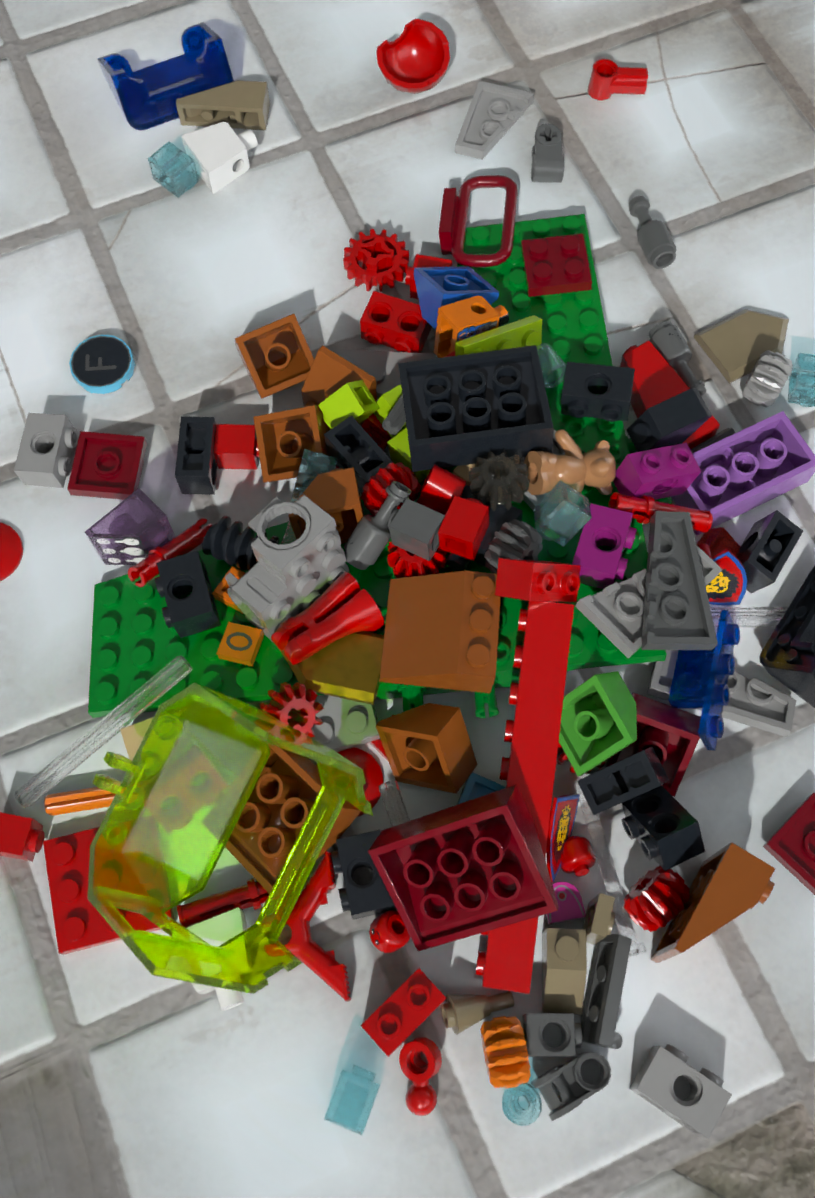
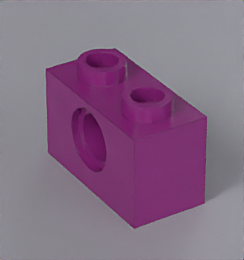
[613,443,702,500]
[572,503,637,589]

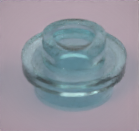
[502,1083,542,1126]

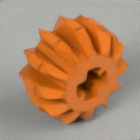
[480,1016,531,1089]

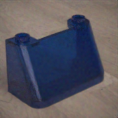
[97,22,234,130]

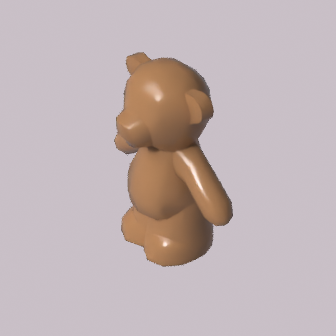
[524,429,616,512]

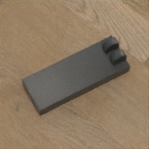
[581,934,632,1049]

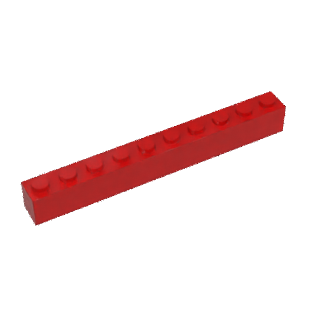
[475,601,574,994]

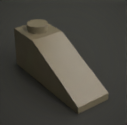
[176,80,270,130]

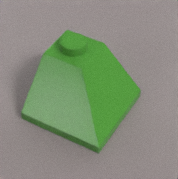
[559,671,637,777]

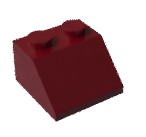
[606,692,702,797]

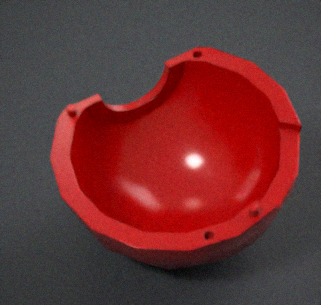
[376,19,450,94]

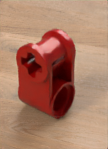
[416,464,466,515]

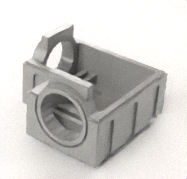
[225,495,349,643]

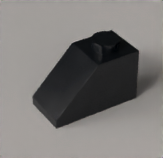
[626,388,712,452]

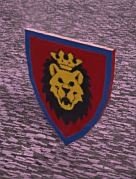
[698,544,747,605]
[546,793,580,882]

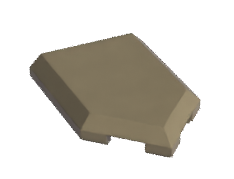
[694,309,789,384]

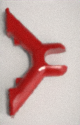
[262,851,352,1002]

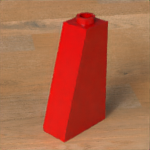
[620,340,720,449]

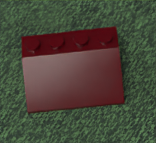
[368,784,559,951]

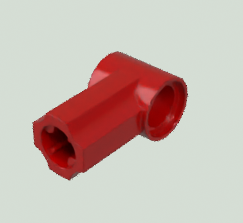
[587,59,648,101]

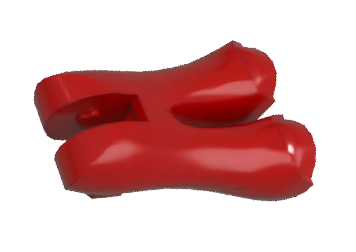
[271,571,385,665]

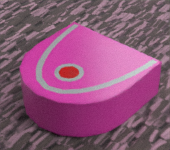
[545,882,586,925]

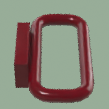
[438,175,518,267]

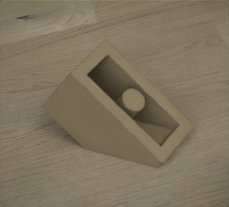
[542,928,587,1015]

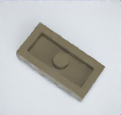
[582,893,615,945]

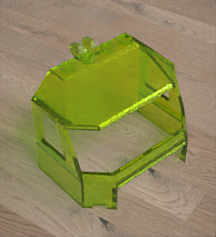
[88,682,373,994]

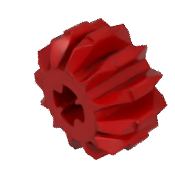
[361,462,422,516]
[387,542,447,578]
[259,682,324,746]
[624,866,690,932]

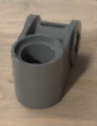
[531,123,564,183]
[531,1052,611,1121]

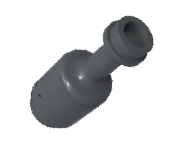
[628,196,676,269]
[648,321,706,396]
[344,481,411,570]

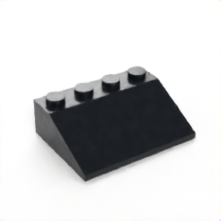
[398,345,554,472]

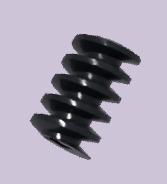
[202,516,280,571]

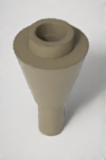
[441,991,514,1035]

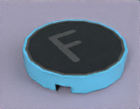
[69,335,135,394]

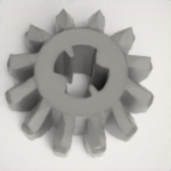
[742,350,793,408]

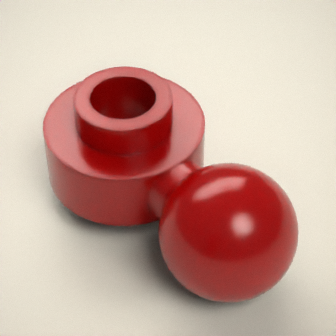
[399,1037,442,1116]

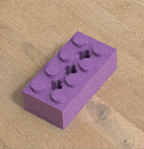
[671,411,815,536]

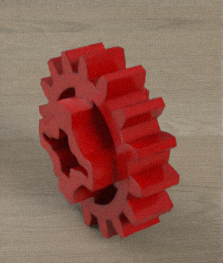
[343,229,409,292]

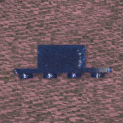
[668,610,740,751]

